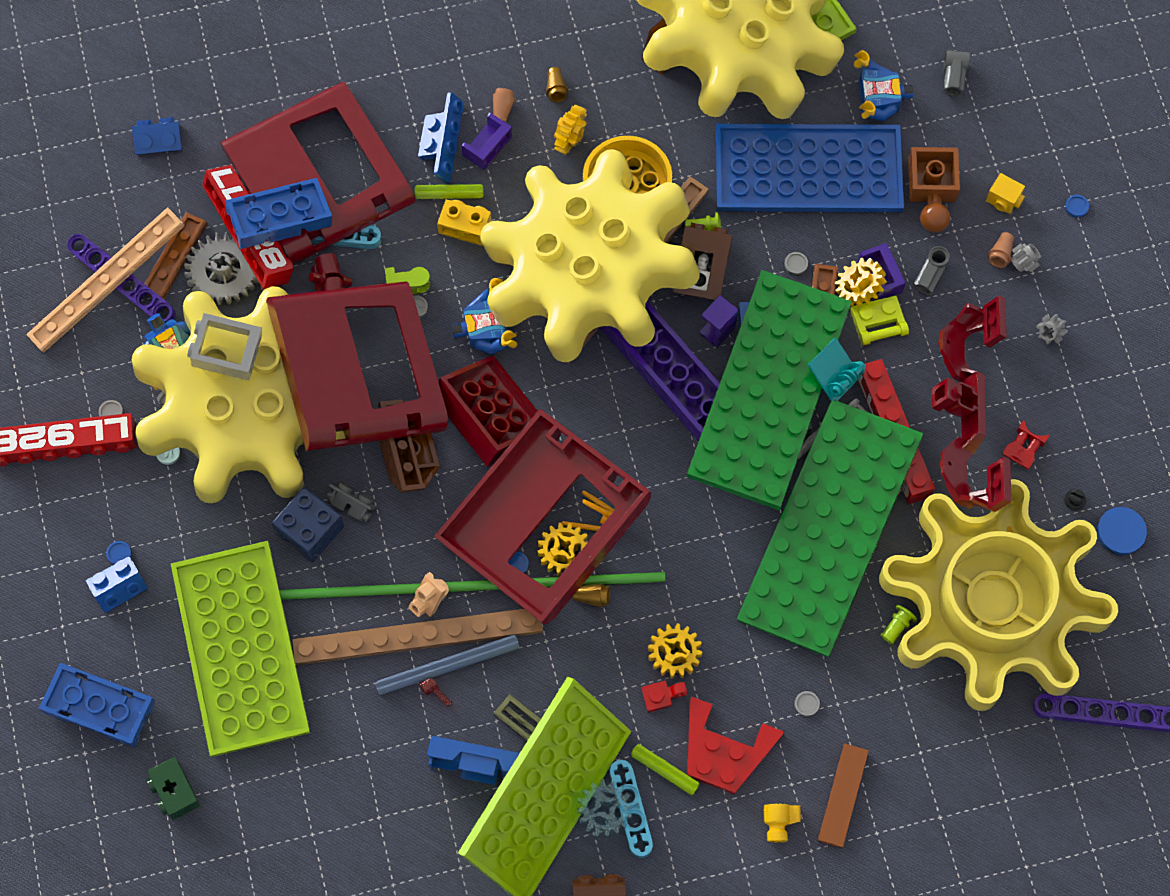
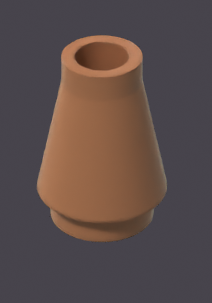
[493,88,515,123]
[988,232,1014,268]

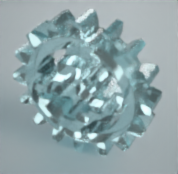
[577,780,633,837]

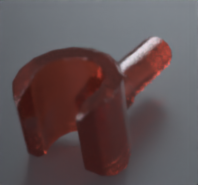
[420,679,452,707]

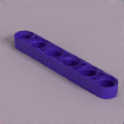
[67,234,176,323]
[1033,693,1170,732]

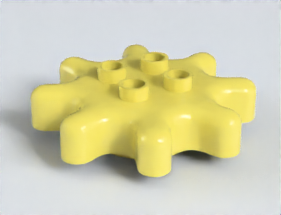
[636,0,844,119]
[480,149,700,362]
[132,287,345,503]
[879,479,1118,711]

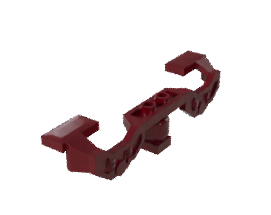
[932,295,1012,512]

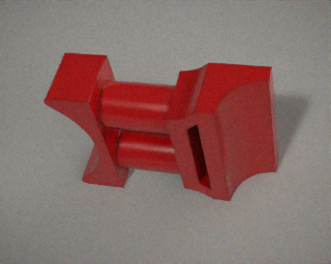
[1002,421,1049,470]

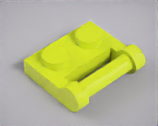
[850,296,909,346]

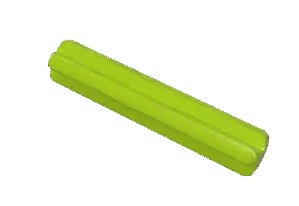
[415,184,483,199]
[631,744,699,795]

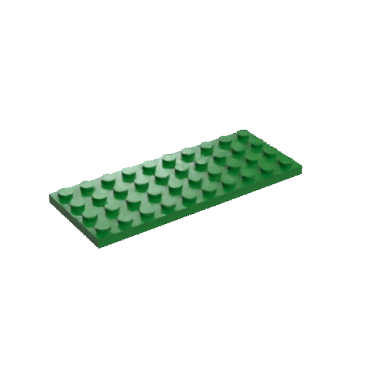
[686,270,852,510]
[737,400,923,658]

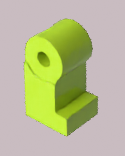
[385,267,431,295]

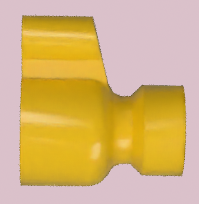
[764,804,801,843]

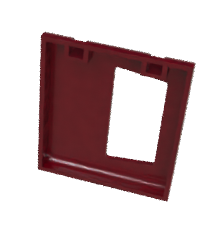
[220,81,416,264]
[266,281,448,451]
[434,409,651,624]

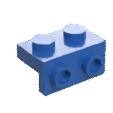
[132,117,182,154]
[86,556,148,613]

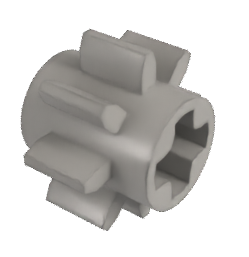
[1011,243,1041,272]
[1036,314,1068,344]

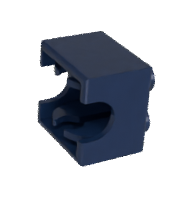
[271,487,344,563]

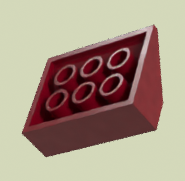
[438,355,538,467]

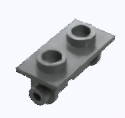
[326,482,378,522]

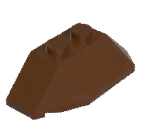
[378,399,440,493]

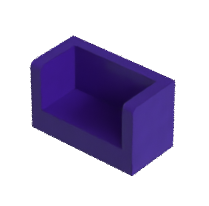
[461,113,512,170]
[858,243,905,300]
[700,295,738,348]

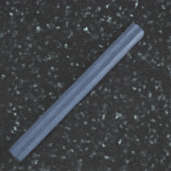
[375,635,519,695]

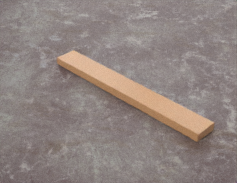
[26,207,185,353]

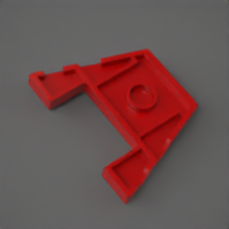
[687,696,784,795]

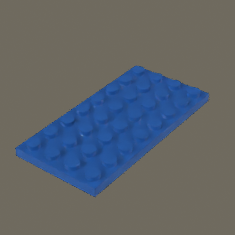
[715,124,904,212]

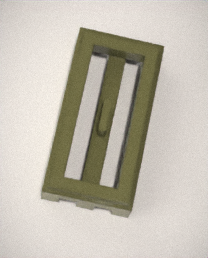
[494,694,541,741]

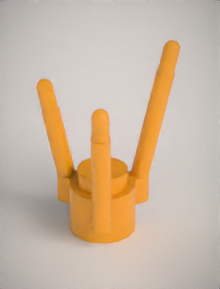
[562,490,615,531]

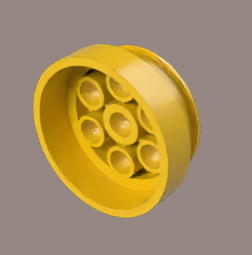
[583,136,672,194]

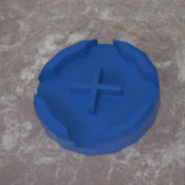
[1096,507,1147,556]

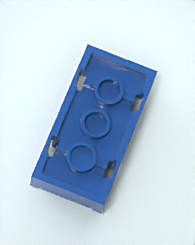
[226,178,332,249]
[39,663,155,748]
[427,736,520,785]

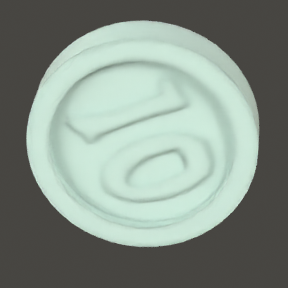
[156,447,180,465]

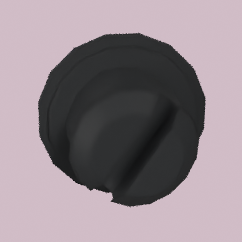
[1064,489,1086,510]

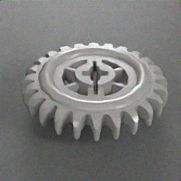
[184,232,259,305]

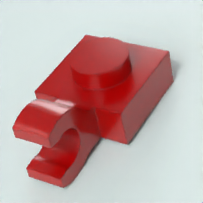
[641,681,687,713]

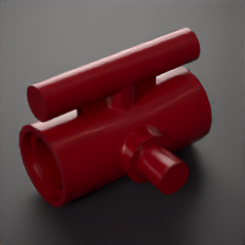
[309,253,352,291]

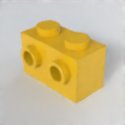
[437,199,491,246]

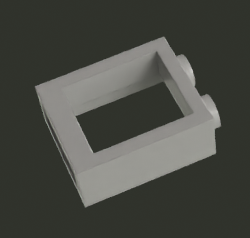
[187,313,262,381]

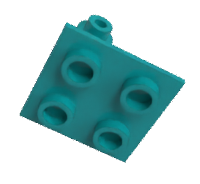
[808,338,865,402]

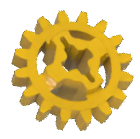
[554,104,587,155]
[835,258,887,307]
[538,523,588,576]
[648,623,702,679]

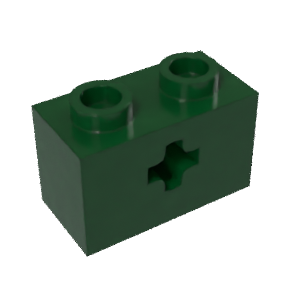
[147,756,200,820]

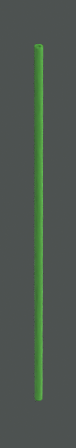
[279,572,665,600]

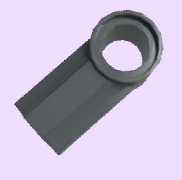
[943,50,970,97]
[913,246,950,295]

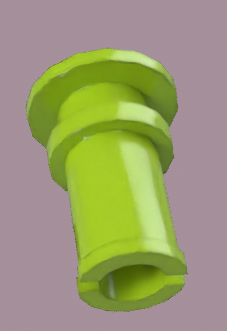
[685,212,721,231]
[880,605,917,645]

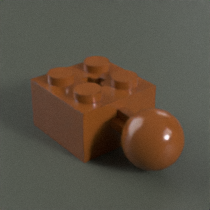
[908,147,960,233]

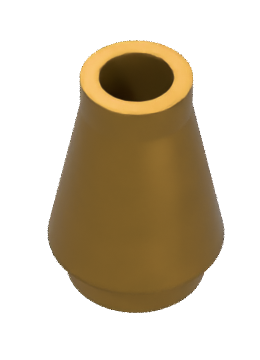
[546,67,569,103]
[573,583,610,608]

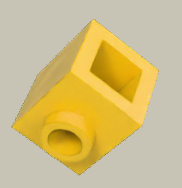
[986,173,1025,214]

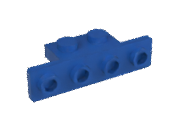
[418,92,464,184]

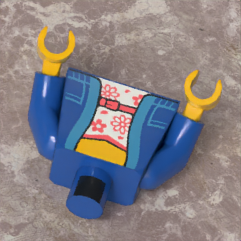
[854,50,913,121]
[451,278,517,354]
[143,313,191,390]

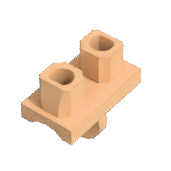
[409,572,449,617]

